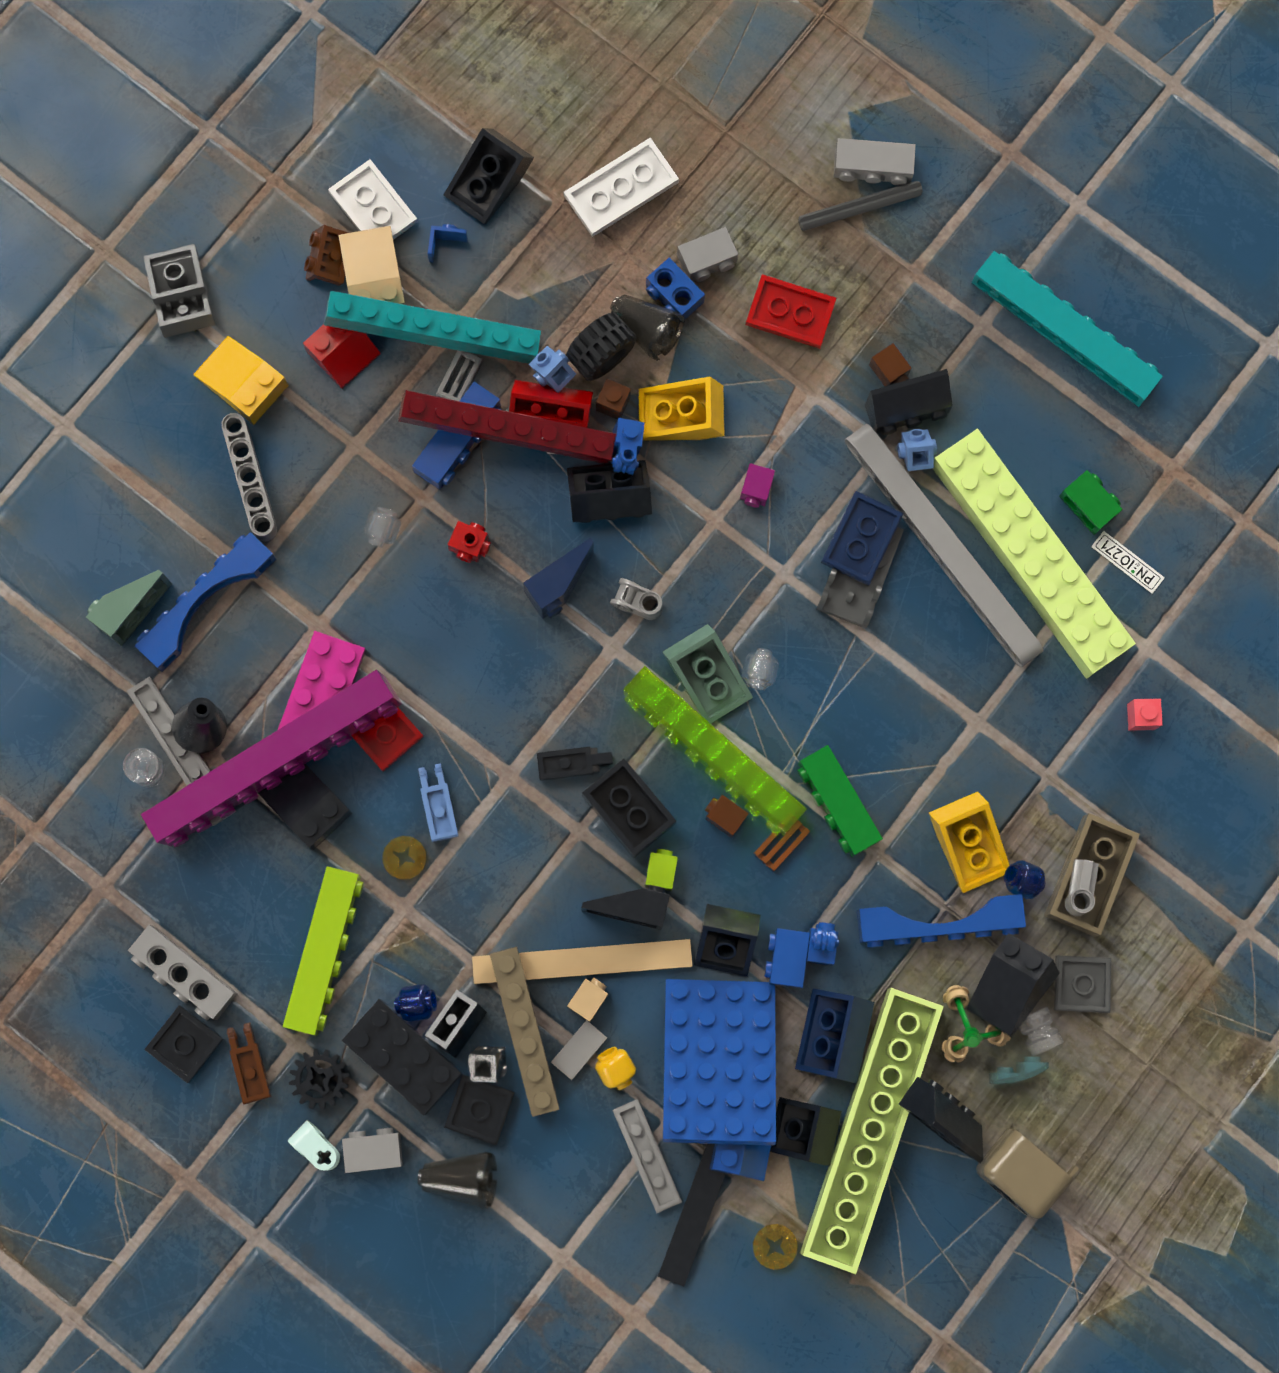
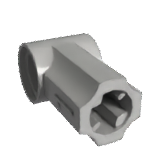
[1065,859,1099,916]

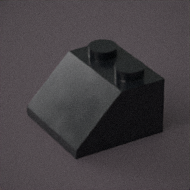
[694,904,761,977]
[770,1097,842,1166]

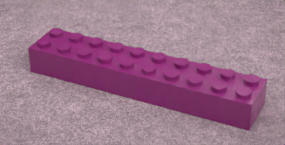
[140,669,402,847]

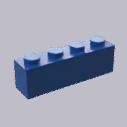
[412,382,502,490]

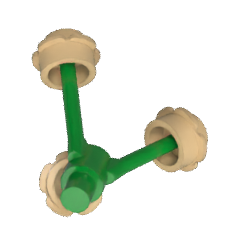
[941,985,1011,1063]

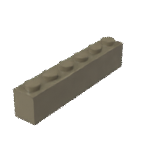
[490,946,559,1117]

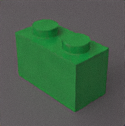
[1059,470,1123,535]

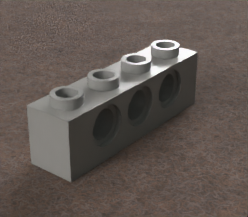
[128,925,238,1021]

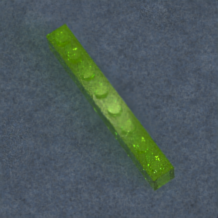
[623,666,807,836]

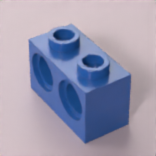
[646,257,705,323]

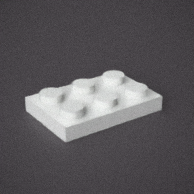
[328,159,418,240]

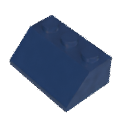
[795,989,875,1083]

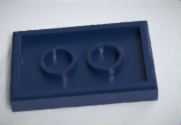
[821,491,904,586]

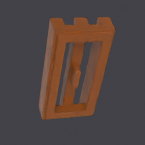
[753,813,810,872]

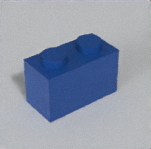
[764,928,810,989]

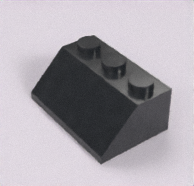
[865,369,953,435]
[567,460,652,523]
[899,1077,984,1164]

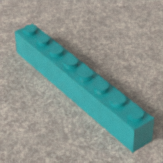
[971,251,1163,407]
[324,291,541,364]

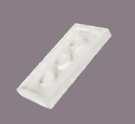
[564,138,679,237]

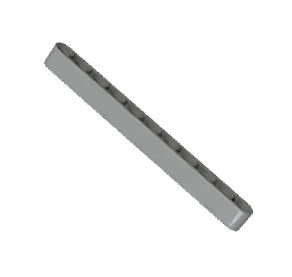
[845,424,1043,667]

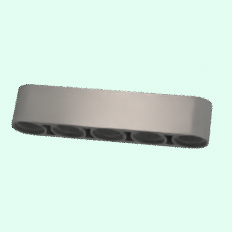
[221,413,277,542]

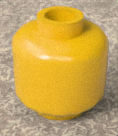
[595,1047,636,1090]

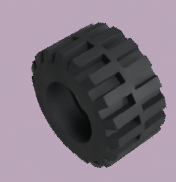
[566,312,637,381]

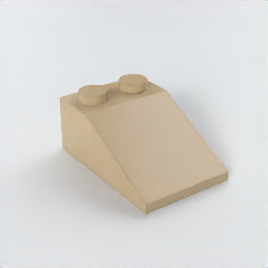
[339,226,405,305]

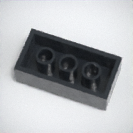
[341,999,463,1116]

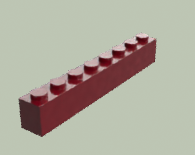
[398,390,616,464]

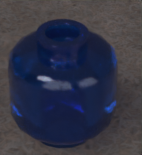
[1004,860,1046,899]
[394,984,437,1022]

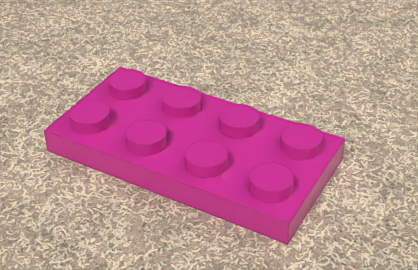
[278,631,366,750]

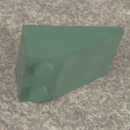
[86,570,172,646]
[662,624,753,725]

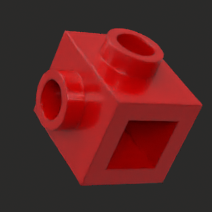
[448,521,491,563]

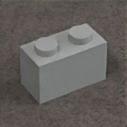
[677,227,738,282]
[342,1128,403,1173]

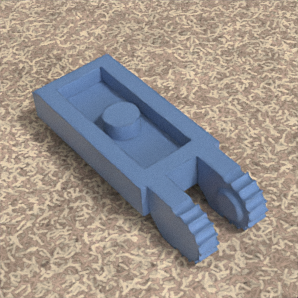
[418,763,459,843]

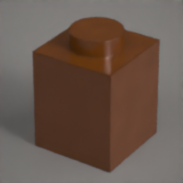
[869,343,912,386]
[596,379,631,420]
[705,795,749,838]

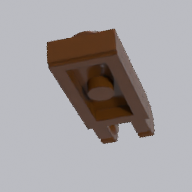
[227,1022,272,1105]

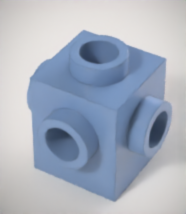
[529,346,576,393]
[897,429,937,471]

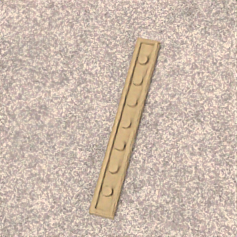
[472,939,692,984]

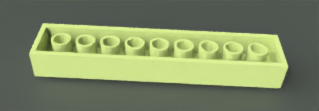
[932,429,1136,679]
[800,988,944,1274]

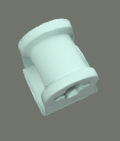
[288,1120,340,1171]

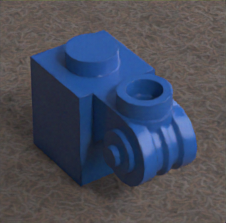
[611,418,644,475]
[806,922,839,966]

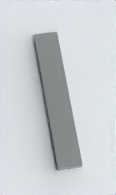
[127,676,236,826]

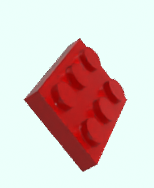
[745,274,837,349]

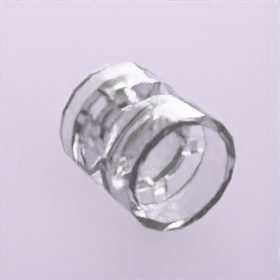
[123,748,165,787]
[1018,1006,1064,1056]

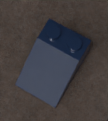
[523,538,594,619]

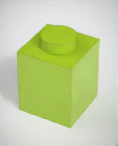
[645,849,678,891]

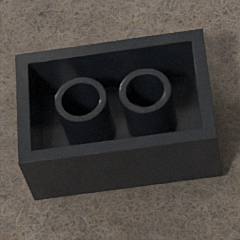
[582,758,676,858]

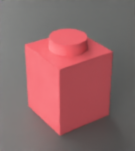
[1127,699,1162,731]

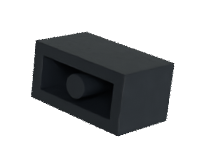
[425,990,487,1058]

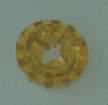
[382,836,426,879]
[753,1224,798,1269]

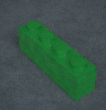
[797,745,883,857]

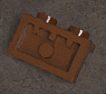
[304,225,348,286]

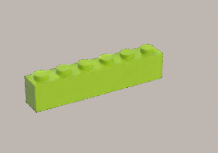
[283,866,364,1036]

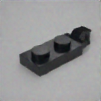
[537,746,613,781]

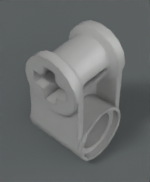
[610,578,663,620]

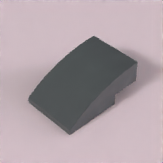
[143,244,215,338]

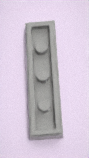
[613,1099,682,1213]

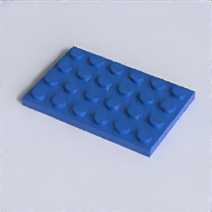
[663,979,776,1145]

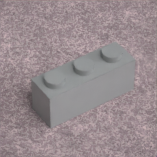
[833,138,916,186]

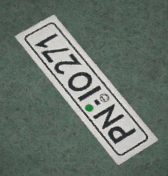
[1091,531,1165,594]

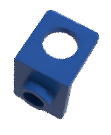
[428,224,468,263]

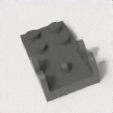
[816,527,904,628]

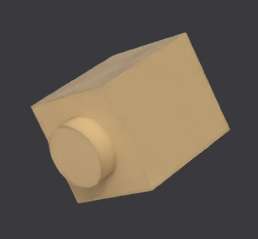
[567,978,608,1022]

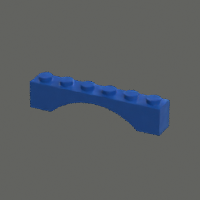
[135,532,276,672]
[857,894,1026,948]

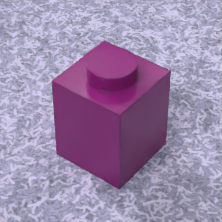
[740,463,775,508]

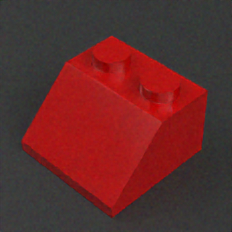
[303,324,381,389]

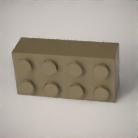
[1044,813,1140,937]

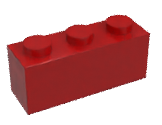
[509,380,593,428]

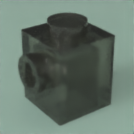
[468,1046,507,1082]

